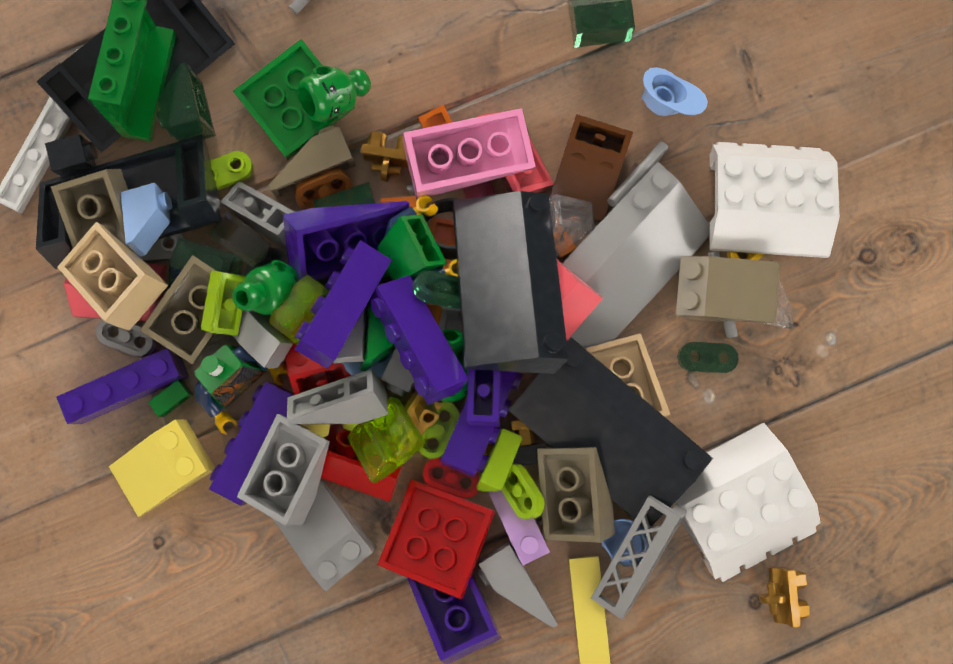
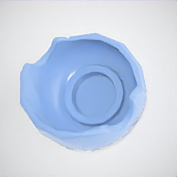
[602,518,649,567]

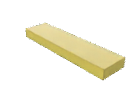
[568,555,611,664]

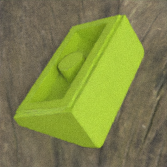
[201,270,246,336]
[476,428,522,492]

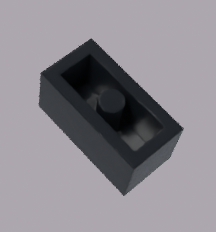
[512,443,547,466]

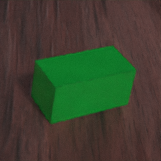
[148,380,194,417]

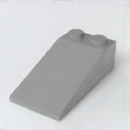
[273,478,377,592]

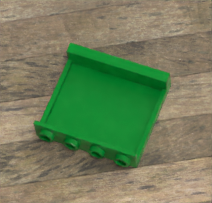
[88,0,177,142]

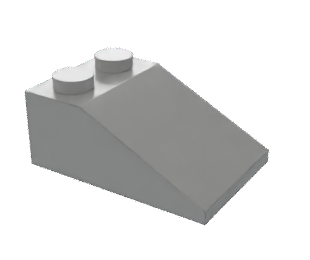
[237,414,330,526]

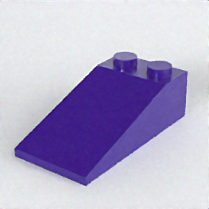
[283,201,409,284]
[407,573,502,664]

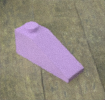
[488,490,550,566]

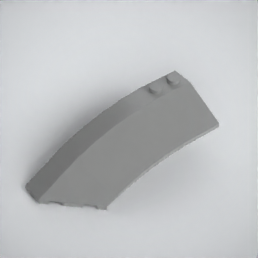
[562,162,710,348]

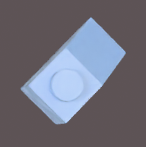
[121,183,172,257]

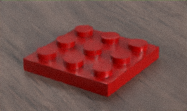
[377,479,495,599]

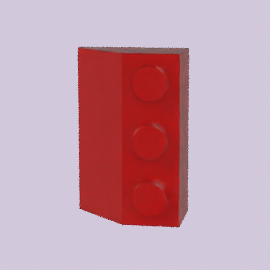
[321,421,410,502]

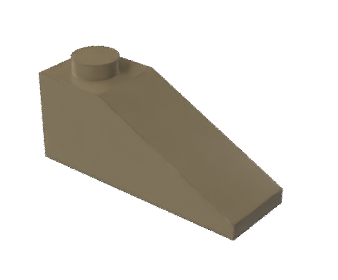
[268,126,356,198]

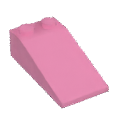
[403,108,536,199]

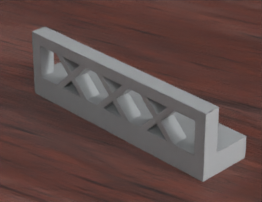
[591,495,687,620]

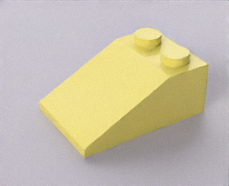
[109,419,215,517]

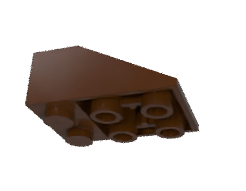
[549,114,633,222]

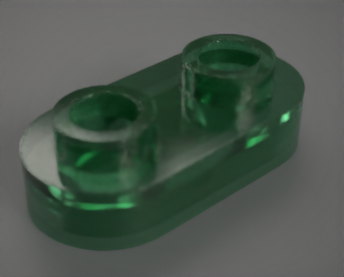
[412,270,460,309]
[677,342,739,373]

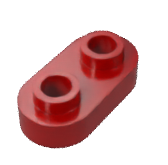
[423,458,480,498]

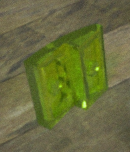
[347,397,425,483]

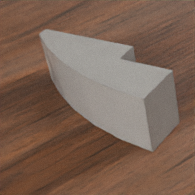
[233,310,293,368]

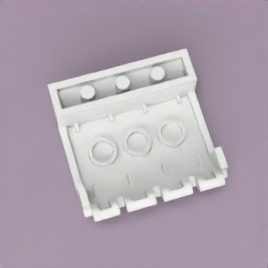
[709,142,840,258]
[674,423,821,582]

